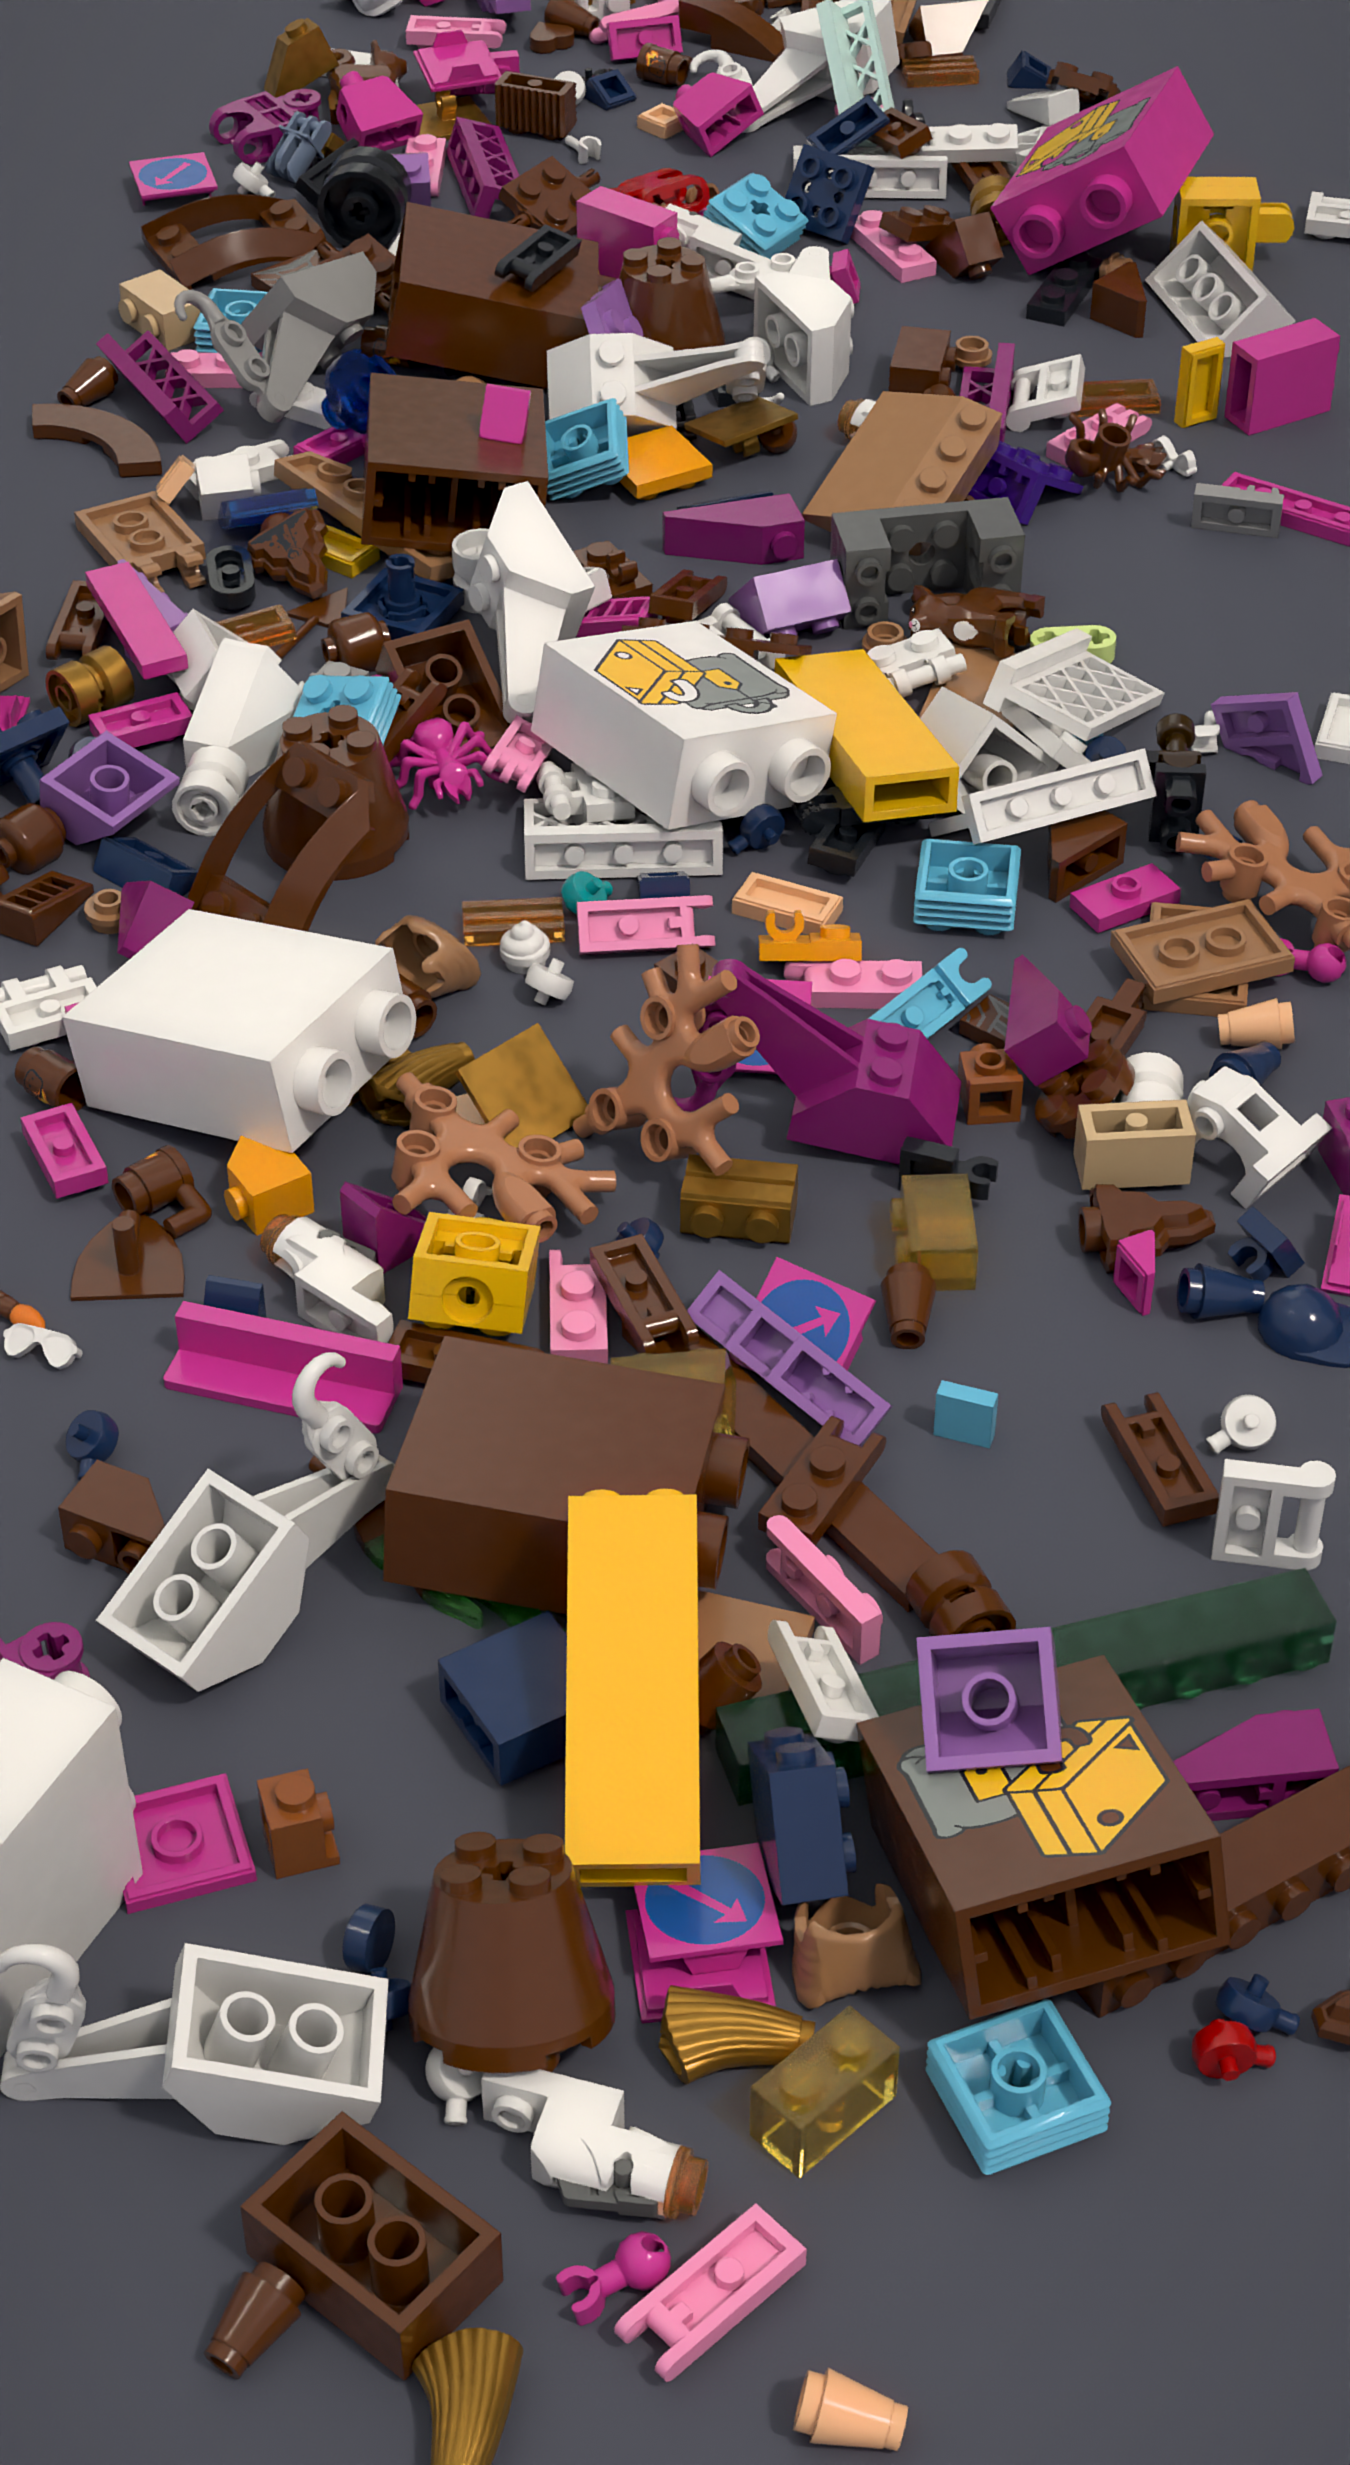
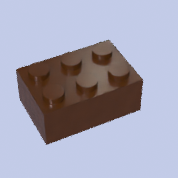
[240,2111,504,2381]

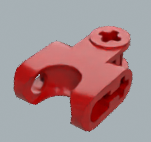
[610,168,710,213]

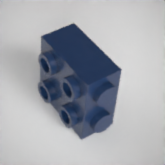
[438,1611,567,1786]
[747,1727,857,1905]

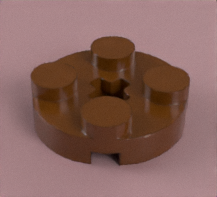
[1046,62,1121,105]
[1035,1039,1135,1139]

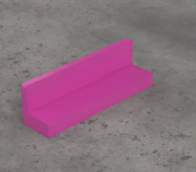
[163,1301,403,1433]

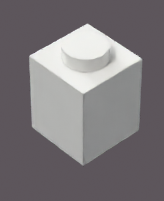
[195,453,261,521]

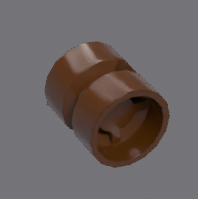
[905,1550,1016,1636]

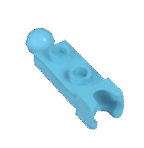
[868,948,992,1039]

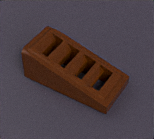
[0,871,94,946]

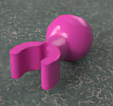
[1277,938,1347,983]
[556,2231,671,2326]

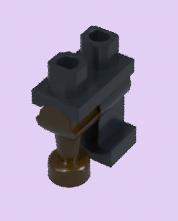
[1146,713,1206,853]

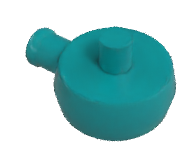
[561,871,613,915]

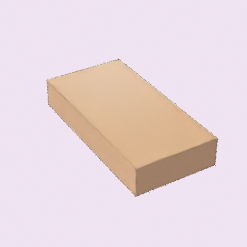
[732,872,843,935]

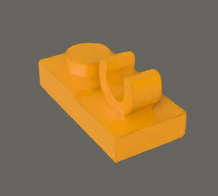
[758,910,862,961]

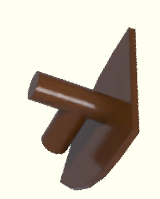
[70,1210,185,1301]

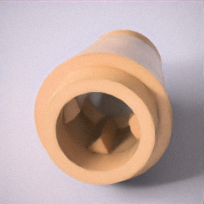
[1218,998,1295,1049]
[793,2368,908,2451]

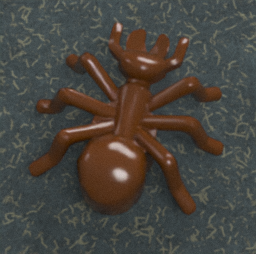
[1065,408,1167,492]

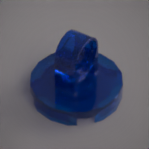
[321,349,396,435]

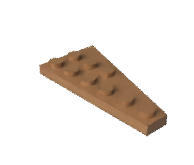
[274,451,455,583]

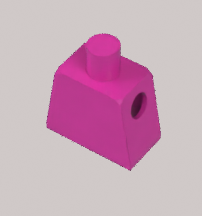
[336,71,423,151]
[673,73,764,157]

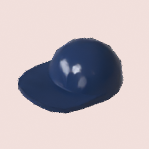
[1258,1283,1350,1368]

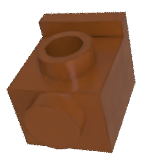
[958,1043,1023,1125]
[256,1768,340,1879]

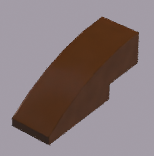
[679,0,785,63]

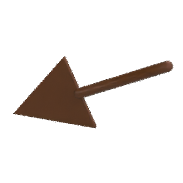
[275,587,348,659]

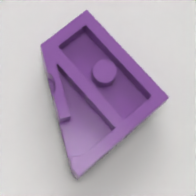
[581,279,643,337]
[1211,692,1323,784]

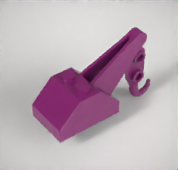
[673,959,962,1165]

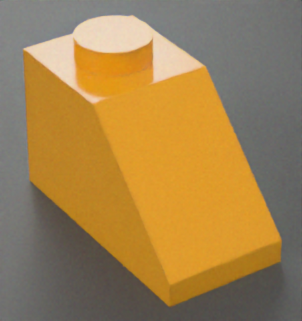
[224,1136,315,1236]

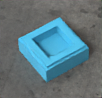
[933,1380,999,1449]

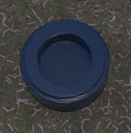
[342,1904,395,1975]

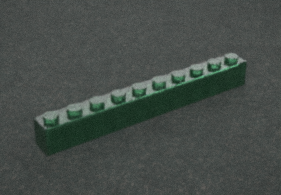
[715,1568,1337,1806]

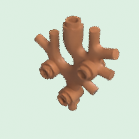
[1176,800,1350,952]
[573,944,760,1176]
[391,1072,616,1243]

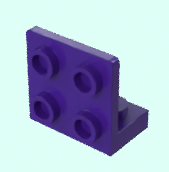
[968,441,1084,525]

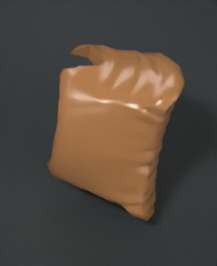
[375,915,481,999]
[792,1884,922,2009]

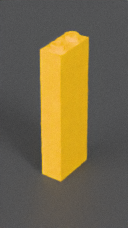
[774,649,959,822]
[565,1489,701,1887]

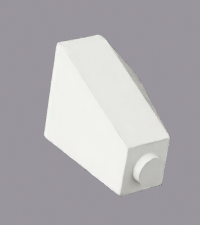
[183,638,305,777]
[920,686,1060,814]

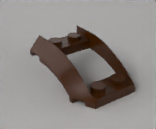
[141,194,327,290]
[187,741,376,932]

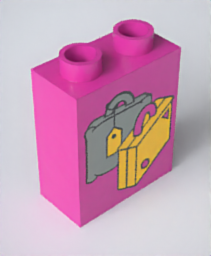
[991,66,1214,275]

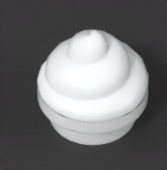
[499,920,550,974]

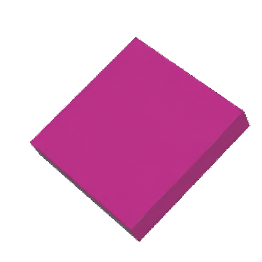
[123,1773,257,1914]

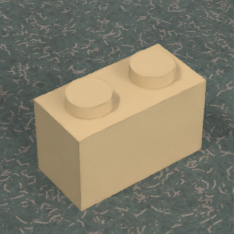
[118,269,200,351]
[1073,1099,1196,1190]

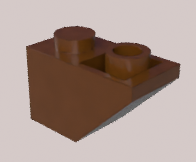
[58,1460,165,1575]

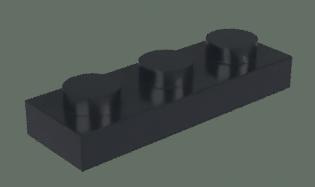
[1026,251,1104,327]

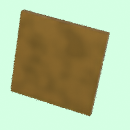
[416,90,492,140]
[684,397,799,457]
[455,1023,588,1148]

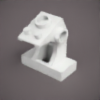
[1187,1066,1332,1209]

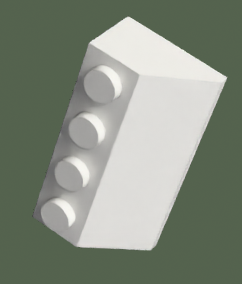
[1145,220,1296,358]

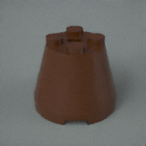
[619,237,725,351]
[262,705,410,881]
[408,1832,616,2073]

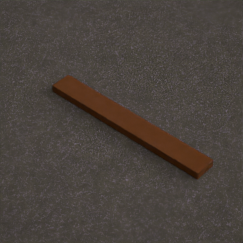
[622,1322,938,1612]

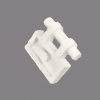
[867,628,967,698]
[536,761,635,823]
[0,965,97,1051]

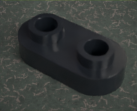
[206,545,256,612]

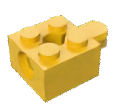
[1170,177,1294,272]
[408,1212,541,1336]

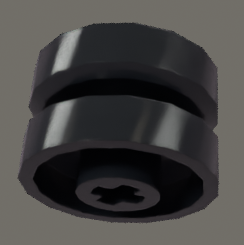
[317,146,412,247]

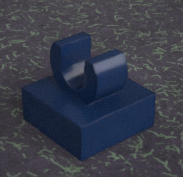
[1228,1206,1305,1281]

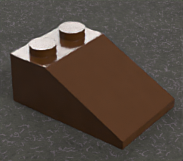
[375,619,510,756]

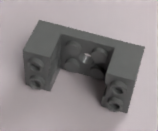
[830,497,1025,630]

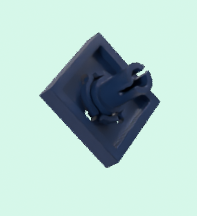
[785,144,875,244]
[341,553,464,640]
[0,706,70,805]

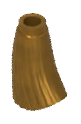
[358,1041,475,1127]
[659,1985,816,2085]
[412,2328,524,2465]

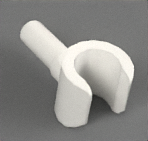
[565,135,601,164]
[1191,711,1220,754]

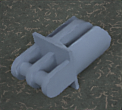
[265,111,332,184]

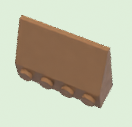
[802,391,1002,556]

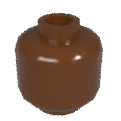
[321,612,391,672]
[0,803,66,875]

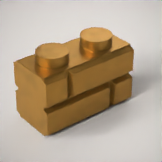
[680,1154,798,1244]

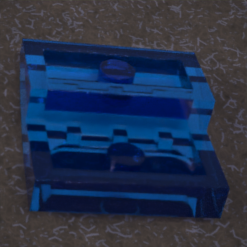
[218,488,319,530]

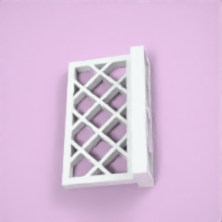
[793,146,948,199]
[983,628,1165,741]
[928,748,1157,845]
[524,798,723,880]

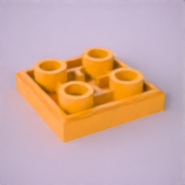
[619,425,713,500]

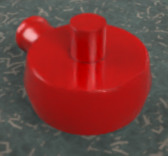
[1192,2019,1276,2081]

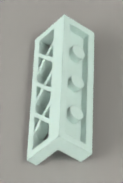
[816,0,895,147]

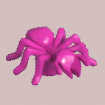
[390,718,503,810]

